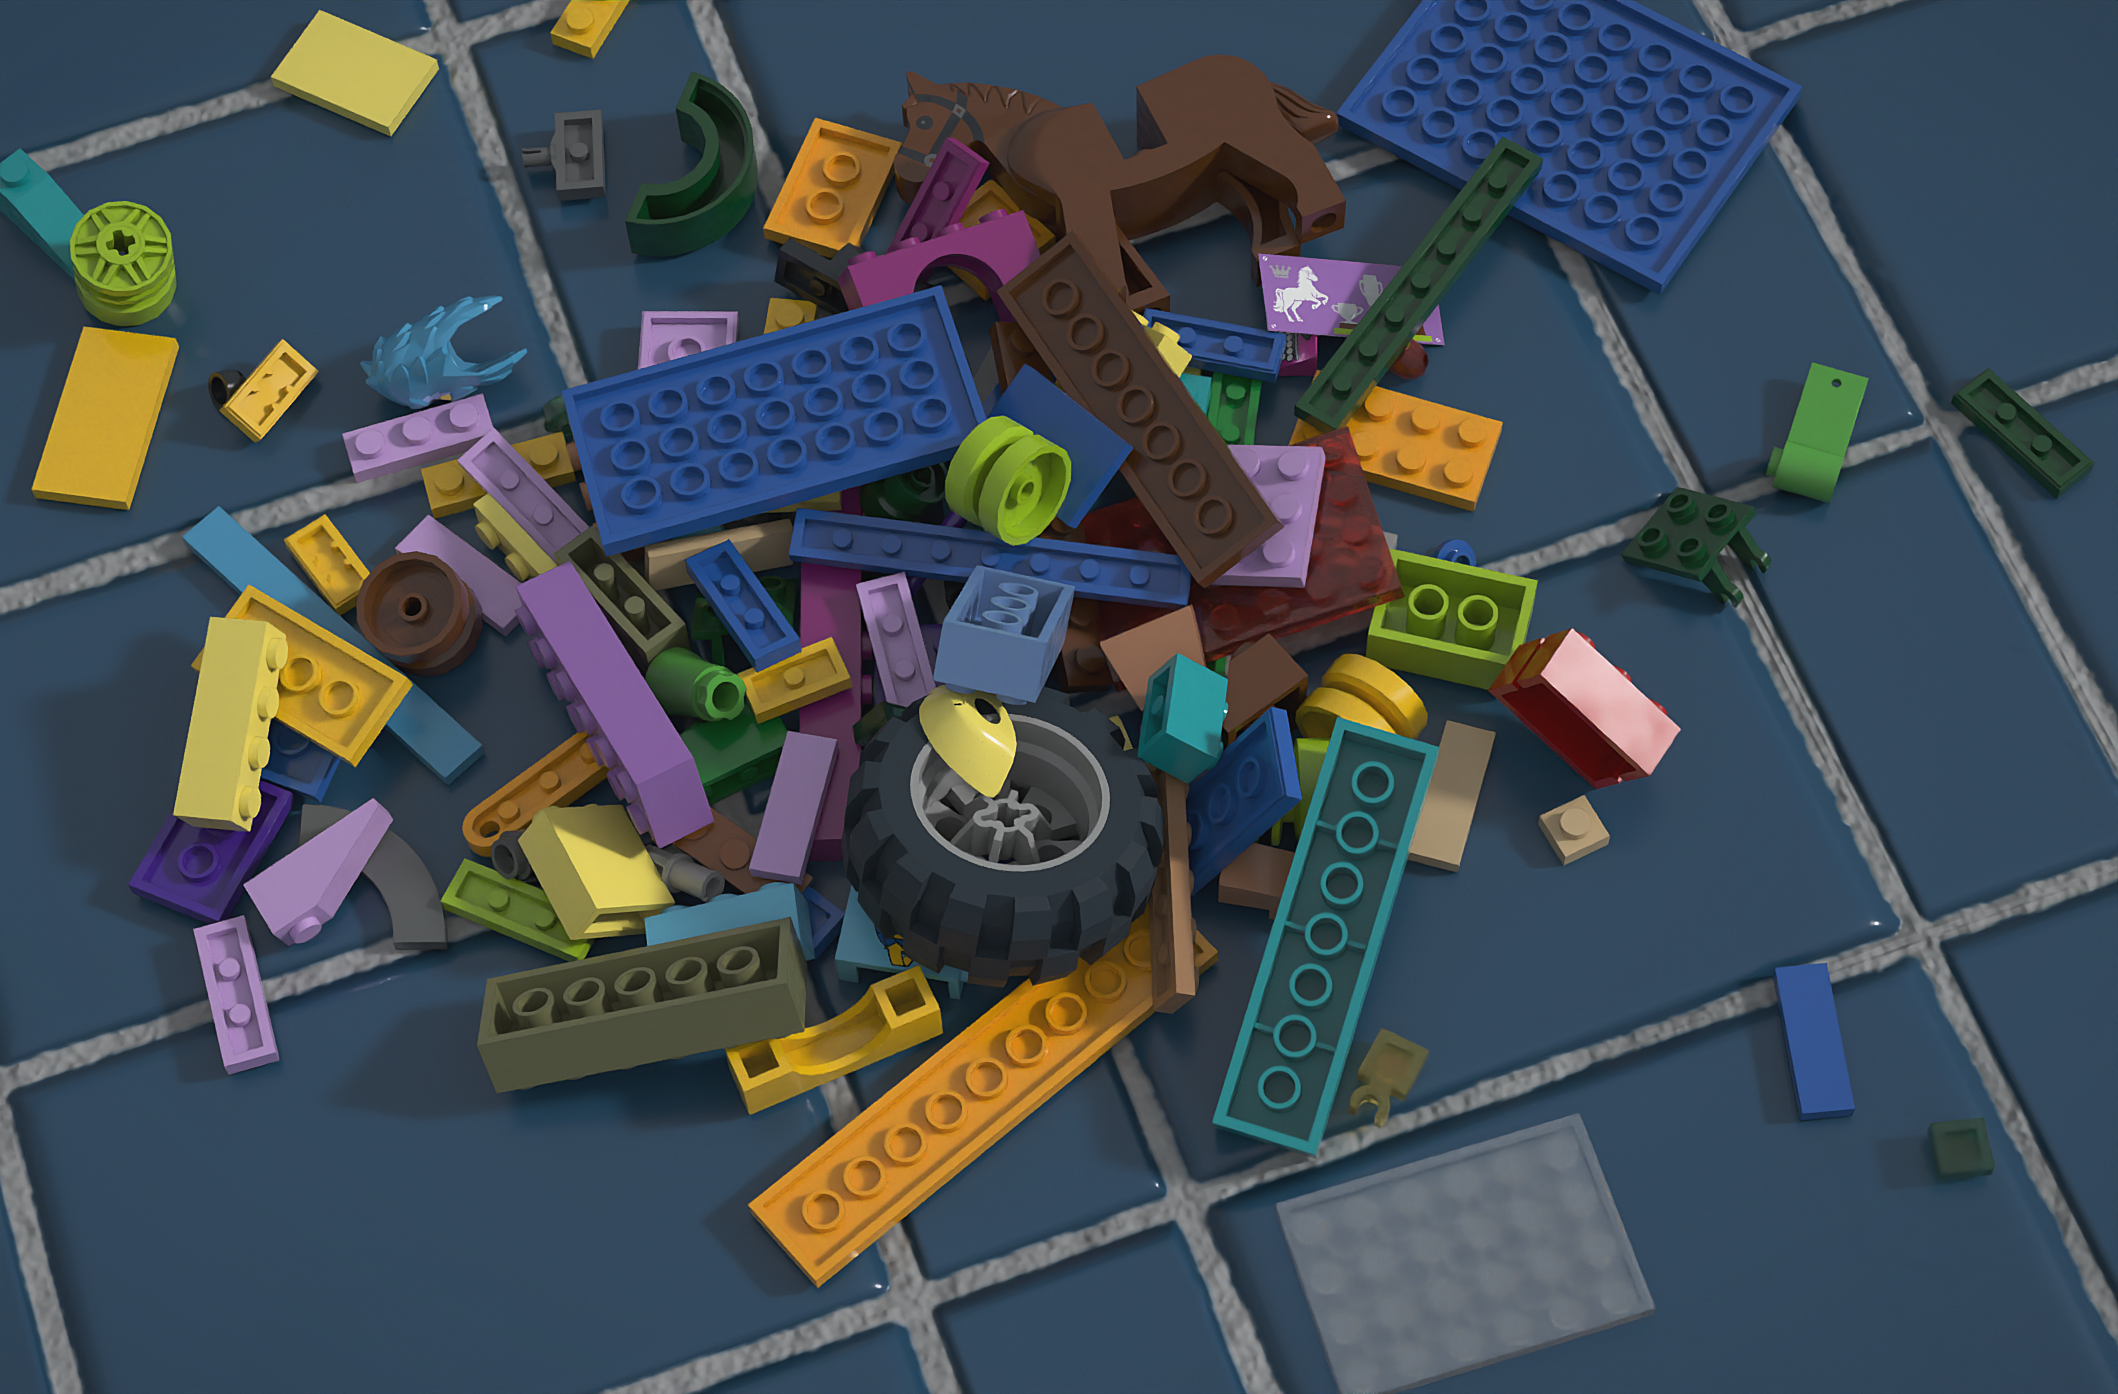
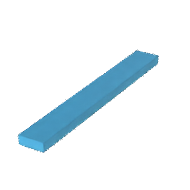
[182,506,485,786]

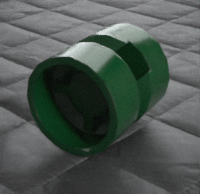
[859,462,948,522]

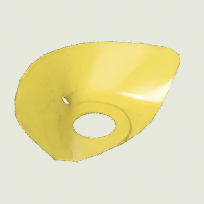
[919,685,1017,797]

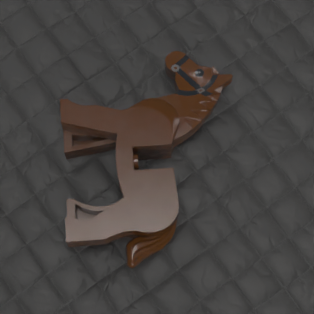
[894,54,1346,317]

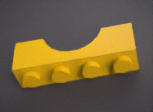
[724,965,943,1115]

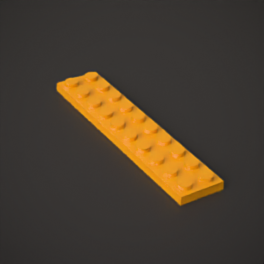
[748,904,1218,1288]

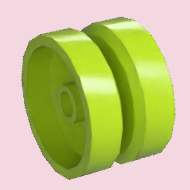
[945,415,1071,546]

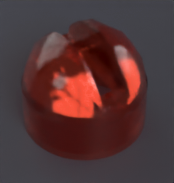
[1389,339,1429,380]

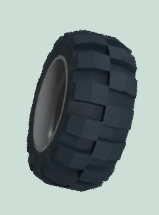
[841,687,1165,988]

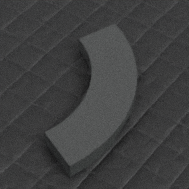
[299,804,448,950]

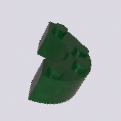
[625,72,758,257]

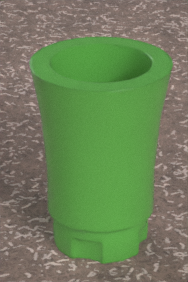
[645,647,747,721]

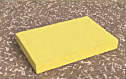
[271,10,439,137]

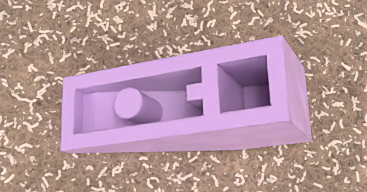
[243,798,393,946]

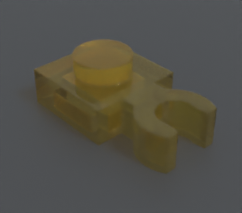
[1349,1028,1429,1128]

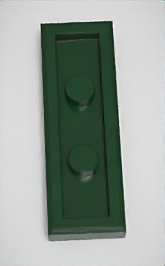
[1951,368,2094,499]

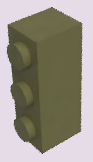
[554,525,691,674]

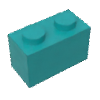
[1137,653,1228,784]

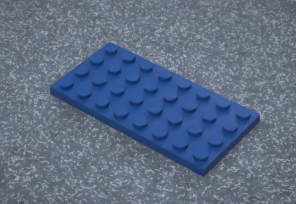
[561,285,987,557]

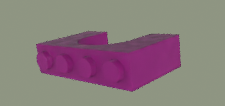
[837,209,1041,322]

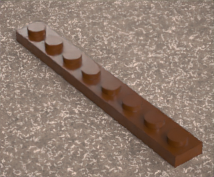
[989,321,1115,693]

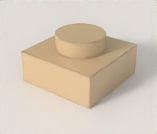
[1538,795,1610,866]

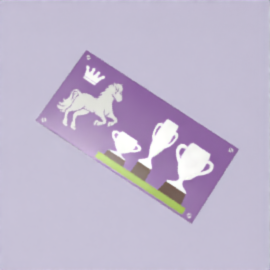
[1258,253,1445,345]

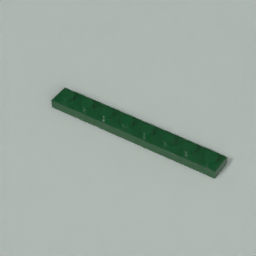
[1294,137,1543,439]

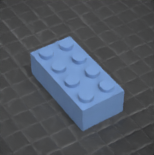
[933,565,1075,705]

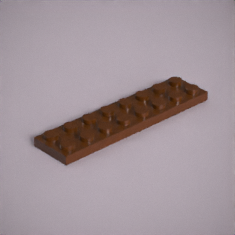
[996,230,1285,589]

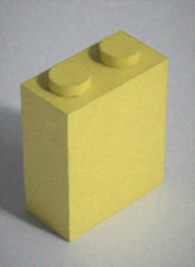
[518,804,675,940]

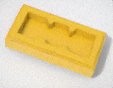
[219,339,319,443]
[284,514,370,616]

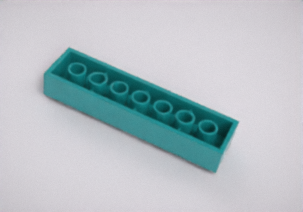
[1212,717,1439,1159]

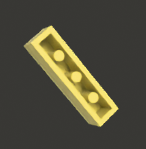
[173,617,288,832]

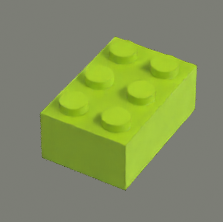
[1366,548,1538,690]

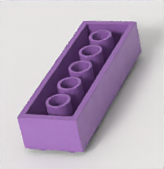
[515,561,714,849]

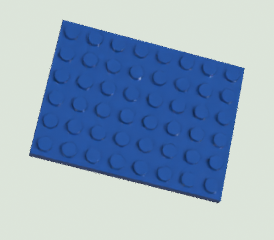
[1336,0,1803,295]

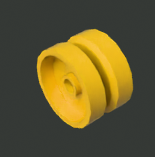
[1296,654,1428,740]

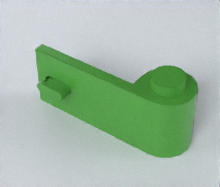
[1766,362,1869,504]

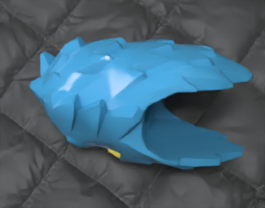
[360,295,527,410]

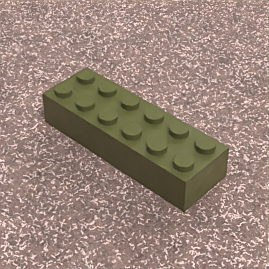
[477,917,808,1093]

